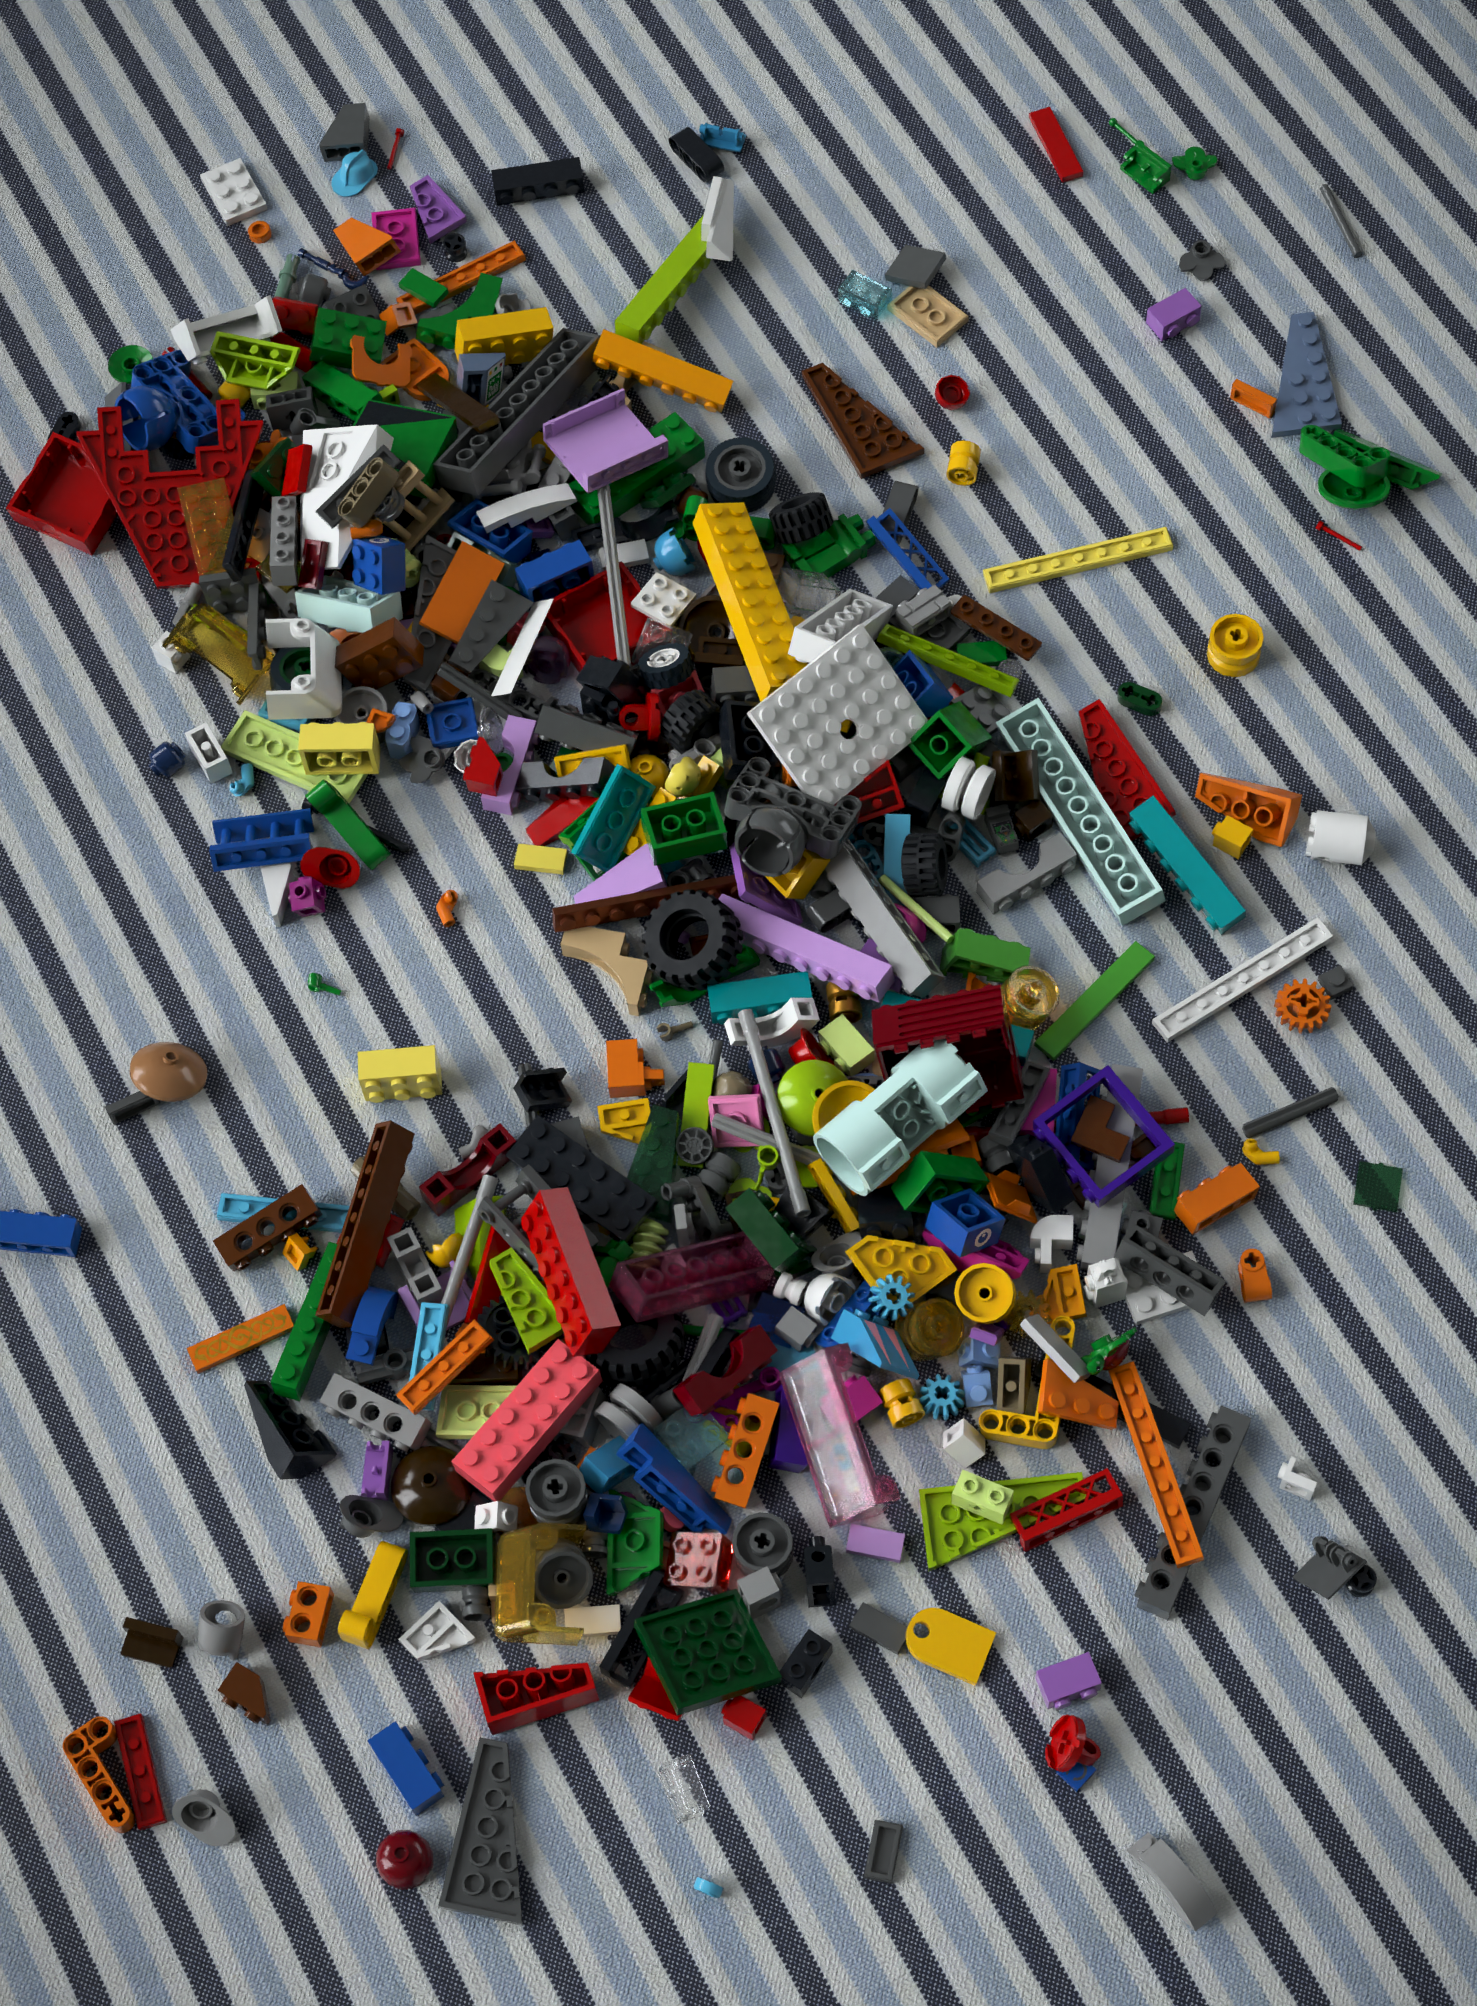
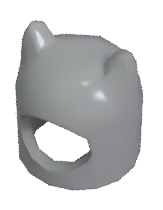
[197,1600,245,1661]

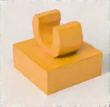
[282,1233,317,1271]

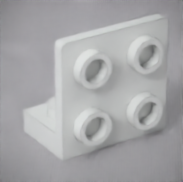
[631,572,697,628]

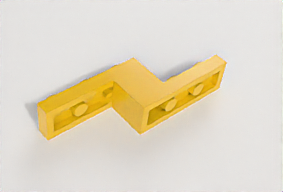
[623,755,724,855]

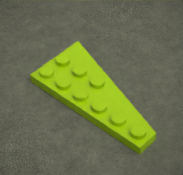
[919,1472,1086,1572]

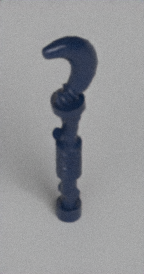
[298,248,368,290]

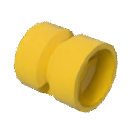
[946,441,981,486]
[878,1378,925,1429]

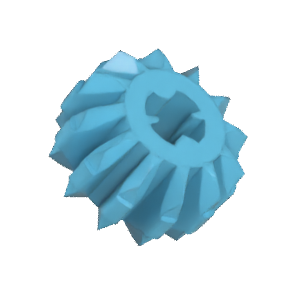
[868,1274,915,1321]
[919,1374,965,1421]

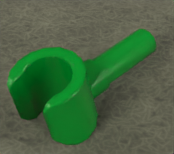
[308,973,342,996]

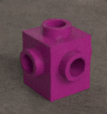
[288,876,326,917]

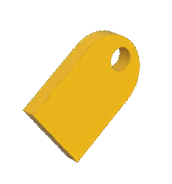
[906,1608,996,1686]

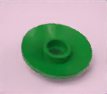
[108,345,153,384]

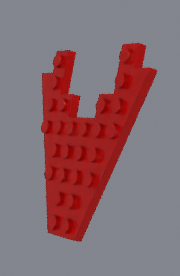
[76,399,264,589]

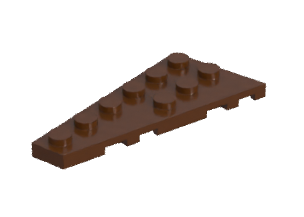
[802,363,924,479]

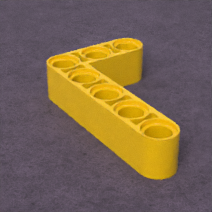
[979,1316,1075,1449]

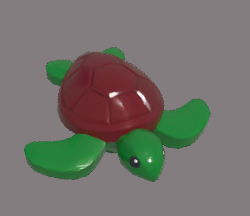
[1080,1327,1138,1375]

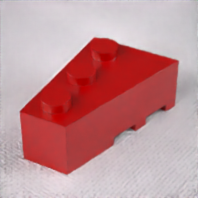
[834,760,905,824]

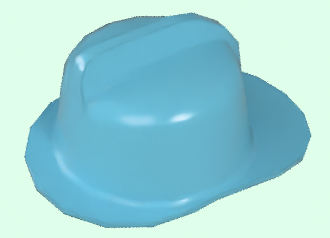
[331,149,378,197]

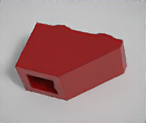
[463,737,503,797]

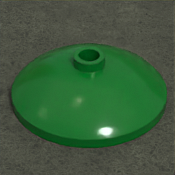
[1318,470,1390,510]

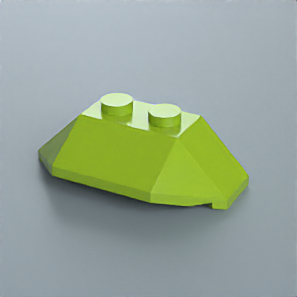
[210,331,300,391]

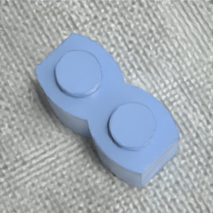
[385,701,420,759]

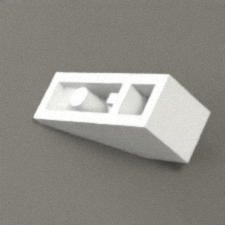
[260,862,297,927]

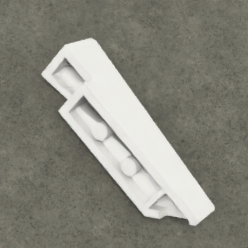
[701,176,734,261]

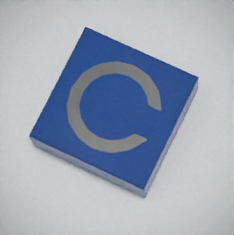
[1056,1762,1096,1792]

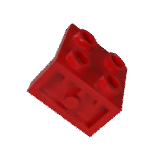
[628,1657,685,1721]

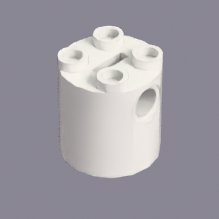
[1306,810,1376,865]

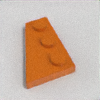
[1038,1358,1119,1430]

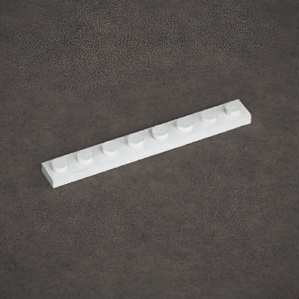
[1152,917,1333,1043]

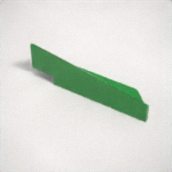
[1333,429,1442,490]

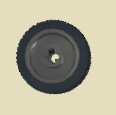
[705,437,777,513]

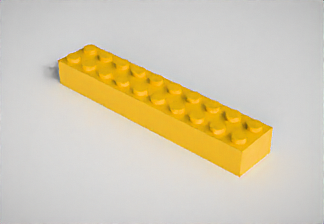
[693,502,808,702]

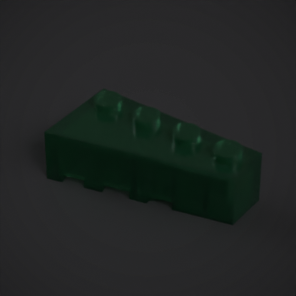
[627,1104,681,1224]

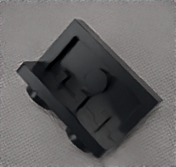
[513,1068,572,1112]

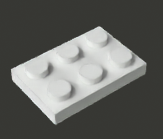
[200,158,268,226]
[1123,1251,1197,1325]

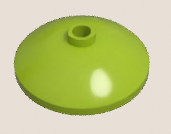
[776,1060,848,1137]

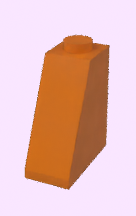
[333,218,401,276]

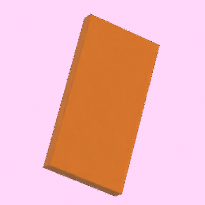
[419,541,505,644]

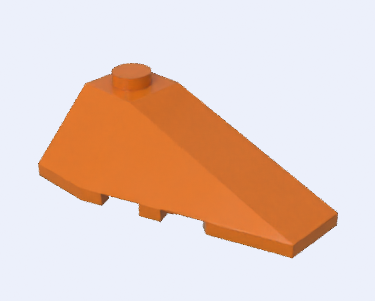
[1195,772,1302,847]

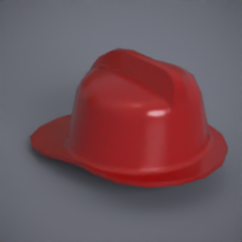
[301,847,360,889]
[788,1028,835,1066]

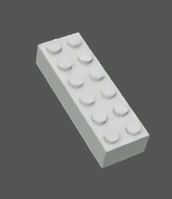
[788,589,893,663]

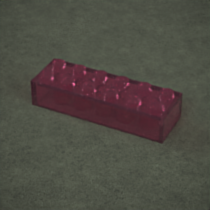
[609,1232,774,1323]

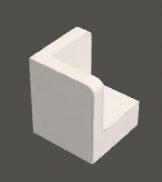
[943,1418,985,1468]

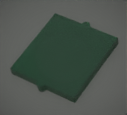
[1353,1161,1403,1212]

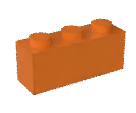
[1174,1162,1260,1235]

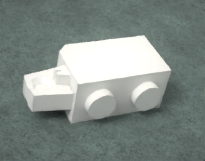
[1083,1258,1128,1308]

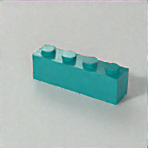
[707,971,812,1024]

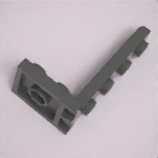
[199,568,268,670]

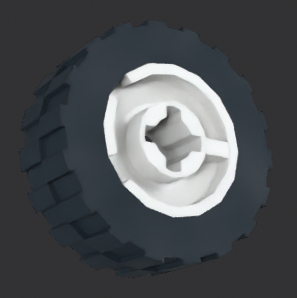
[638,643,694,689]

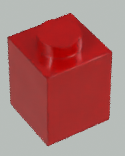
[721,1696,767,1741]

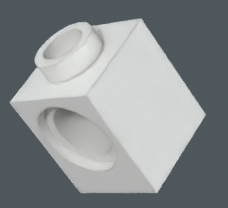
[152,631,190,674]

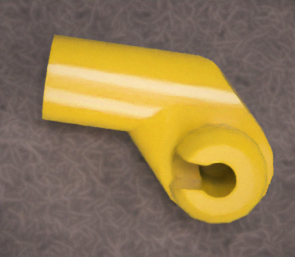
[1242,1139,1280,1165]

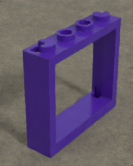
[1032,1065,1175,1208]

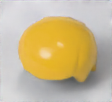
[425,1233,463,1268]

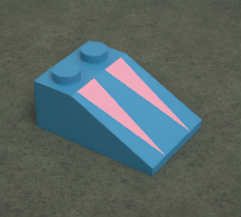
[831,1308,919,1380]

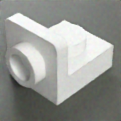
[1277,1456,1317,1501]

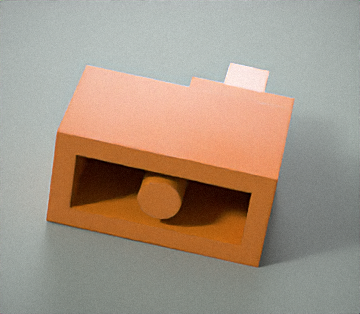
[606,1039,665,1098]

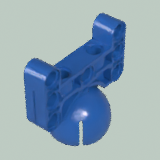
[115,350,245,454]

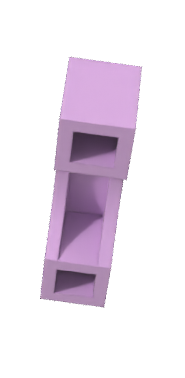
[481,715,540,815]

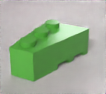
[940,928,1031,985]

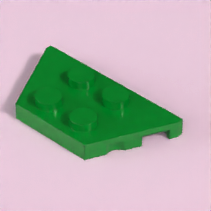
[606,1489,664,1596]

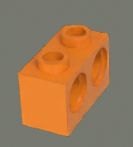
[283,1581,334,1648]

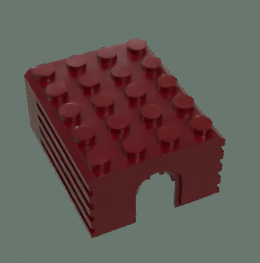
[872,984,1024,1114]

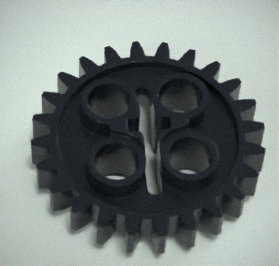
[477,1295,562,1370]

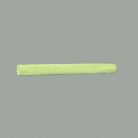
[878,874,954,944]

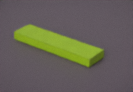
[677,1062,715,1168]

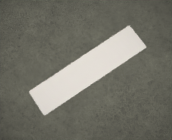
[491,599,554,696]

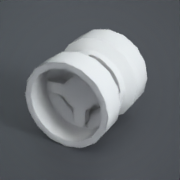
[773,1272,809,1306]

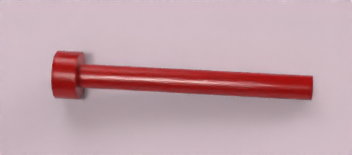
[387,128,404,170]
[1315,520,1362,551]

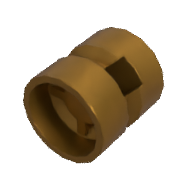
[826,982,862,1024]

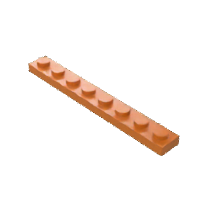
[1108,1361,1204,1569]

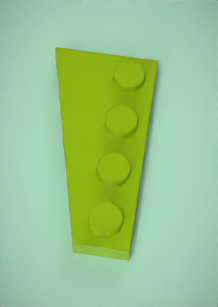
[490,1247,564,1354]

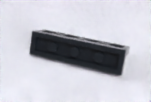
[599,1570,685,1689]

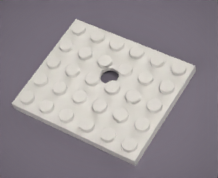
[747,624,928,805]

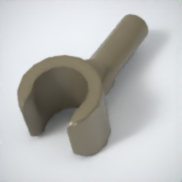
[657,1021,693,1042]

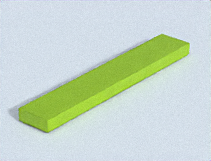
[877,624,1019,698]

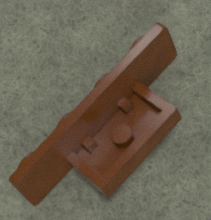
[951,595,1042,661]

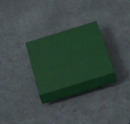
[639,472,697,509]

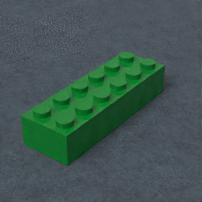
[568,412,705,525]

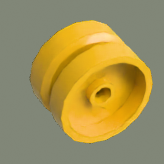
[1207,614,1264,677]
[954,1263,1017,1325]

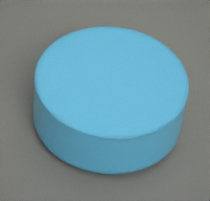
[693,1877,724,1899]

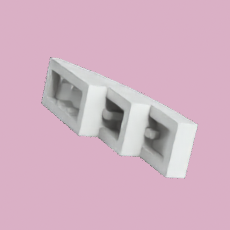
[476,483,577,533]

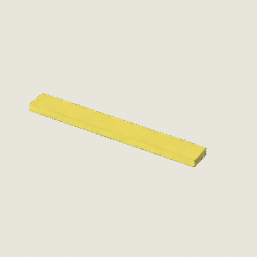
[983,527,1173,593]

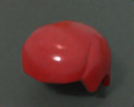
[935,375,970,410]

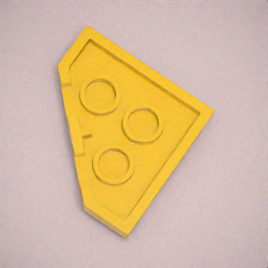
[845,1235,957,1303]

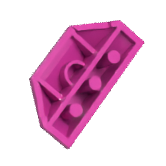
[922,1228,1029,1280]

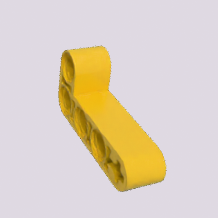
[338,1541,408,1649]

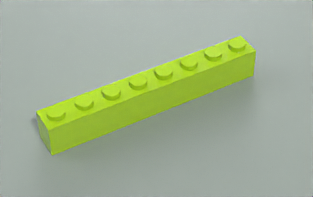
[615,215,734,344]

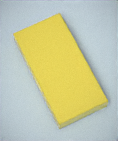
[514,843,568,875]

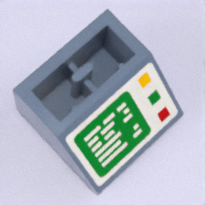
[456,353,506,406]

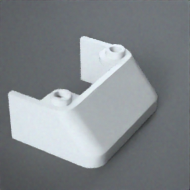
[171,295,282,365]
[265,618,342,720]

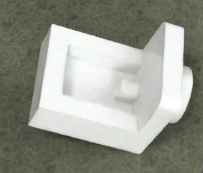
[474,1501,518,1534]

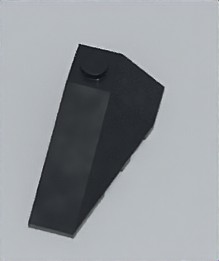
[244,1380,337,1480]

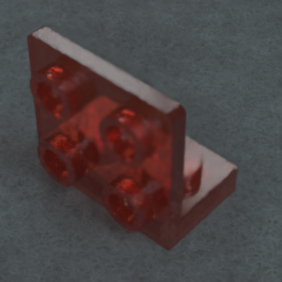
[663,1532,733,1595]

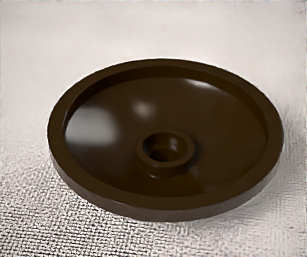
[678,595,736,662]
[391,1446,472,1526]

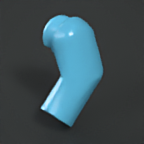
[229,763,254,797]

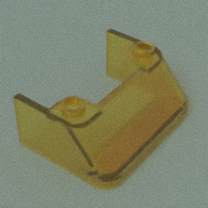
[162,603,275,706]
[494,1522,586,1646]

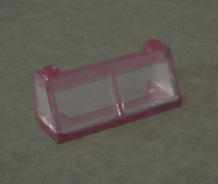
[779,1343,901,1528]

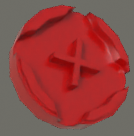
[618,693,661,742]
[1045,1714,1101,1772]

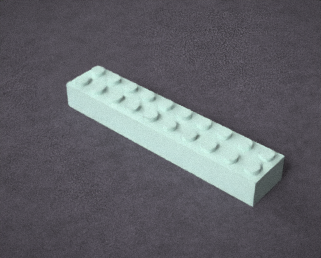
[996,697,1166,926]

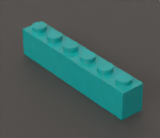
[1129,795,1246,935]

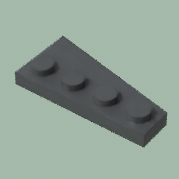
[448,580,534,674]

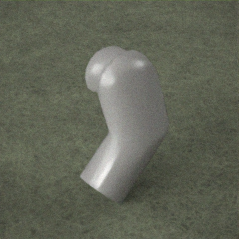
[458,1125,488,1160]

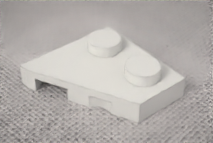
[398,1601,476,1661]

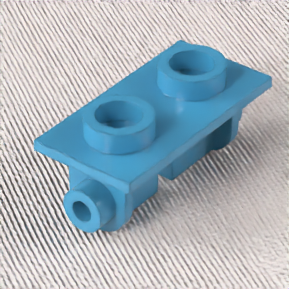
[699,123,746,152]

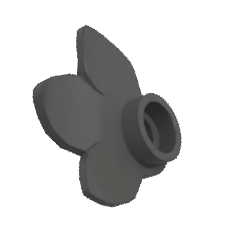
[1179,240,1225,281]
[398,736,445,783]

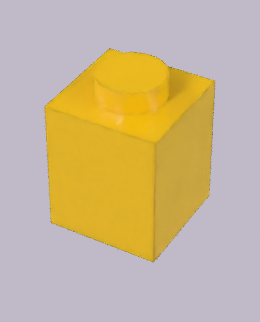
[1212,815,1253,860]

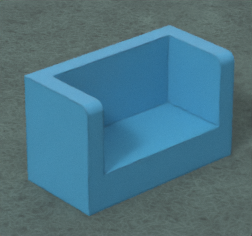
[579,1435,636,1494]

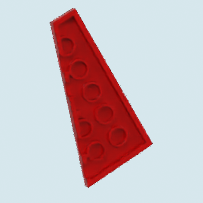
[1079,699,1176,841]

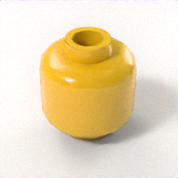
[218,380,251,408]

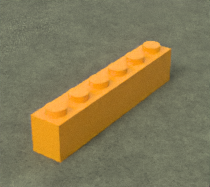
[592,329,733,413]

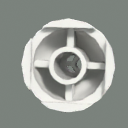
[804,1273,856,1327]

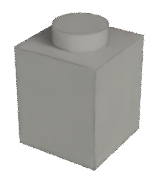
[774,1306,818,1352]

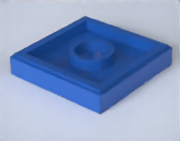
[426,697,480,749]

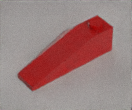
[525,795,601,846]

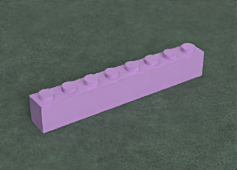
[718,893,895,1003]

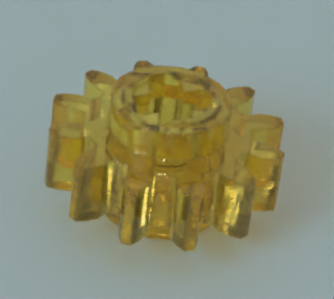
[1004,1290,1052,1338]

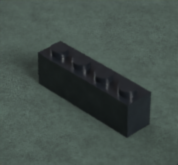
[491,157,585,205]

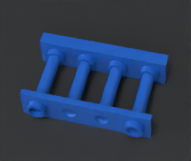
[209,808,314,872]

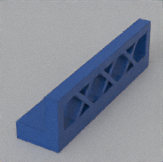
[866,508,950,590]
[1055,1062,1101,1172]

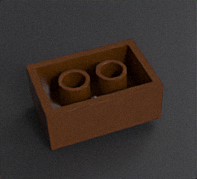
[335,617,424,690]

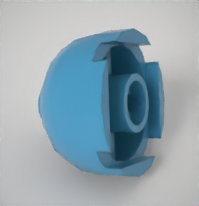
[653,527,697,576]

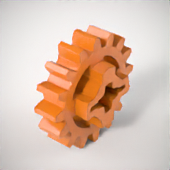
[1274,979,1332,1034]

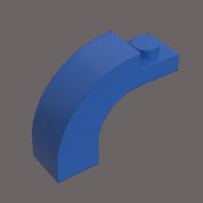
[346,1286,399,1366]

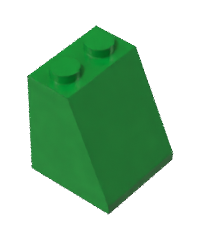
[908,701,993,780]

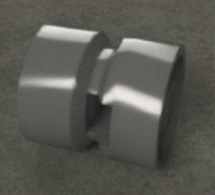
[977,1135,1017,1176]
[698,1151,741,1201]

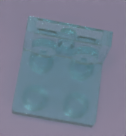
[653,1406,729,1476]

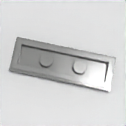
[1020,1314,1090,1383]

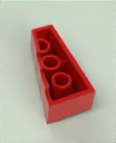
[473,1663,599,1735]

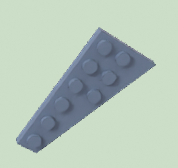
[1271,312,1342,438]

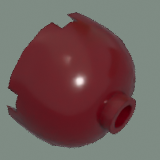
[376,1830,433,1890]

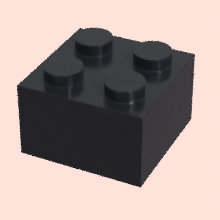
[576,655,650,714]

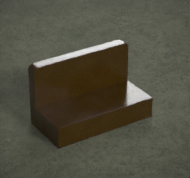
[120,1617,184,1669]

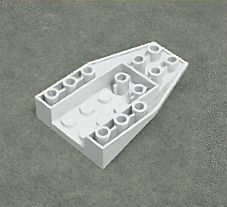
[300,424,394,570]

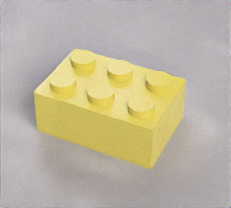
[298,722,381,775]
[358,1045,442,1103]

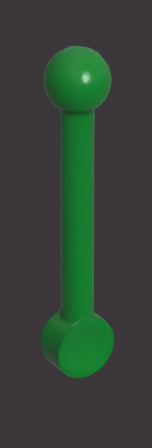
[1109,118,1144,145]

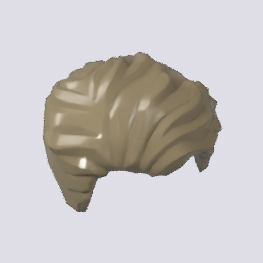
[712,1071,753,1096]

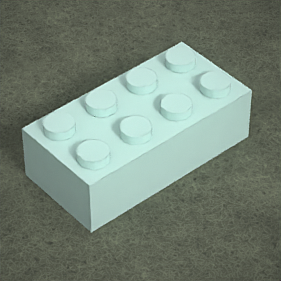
[295,575,403,633]

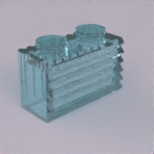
[838,270,892,320]

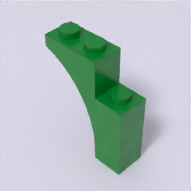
[416,273,503,350]

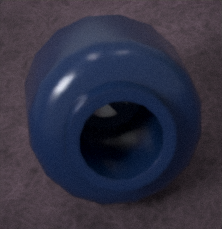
[149,741,186,778]
[747,1046,786,1084]

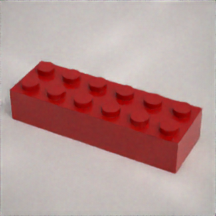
[521,1187,621,1357]

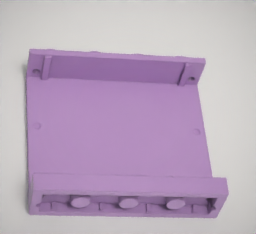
[543,388,668,493]

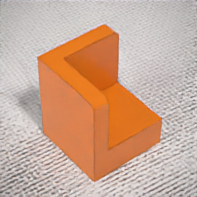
[379,302,418,336]

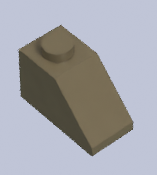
[997,1356,1032,1414]

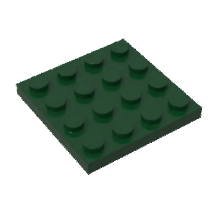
[634,1588,782,1716]

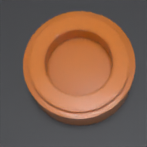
[248,221,271,244]

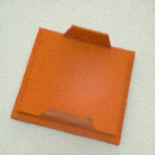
[984,1170,1038,1224]

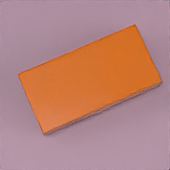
[1230,379,1277,419]

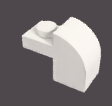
[1029,1215,1073,1274]

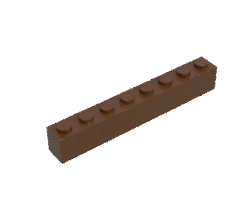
[315,1120,415,1328]

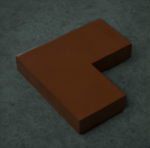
[1071,1095,1130,1163]

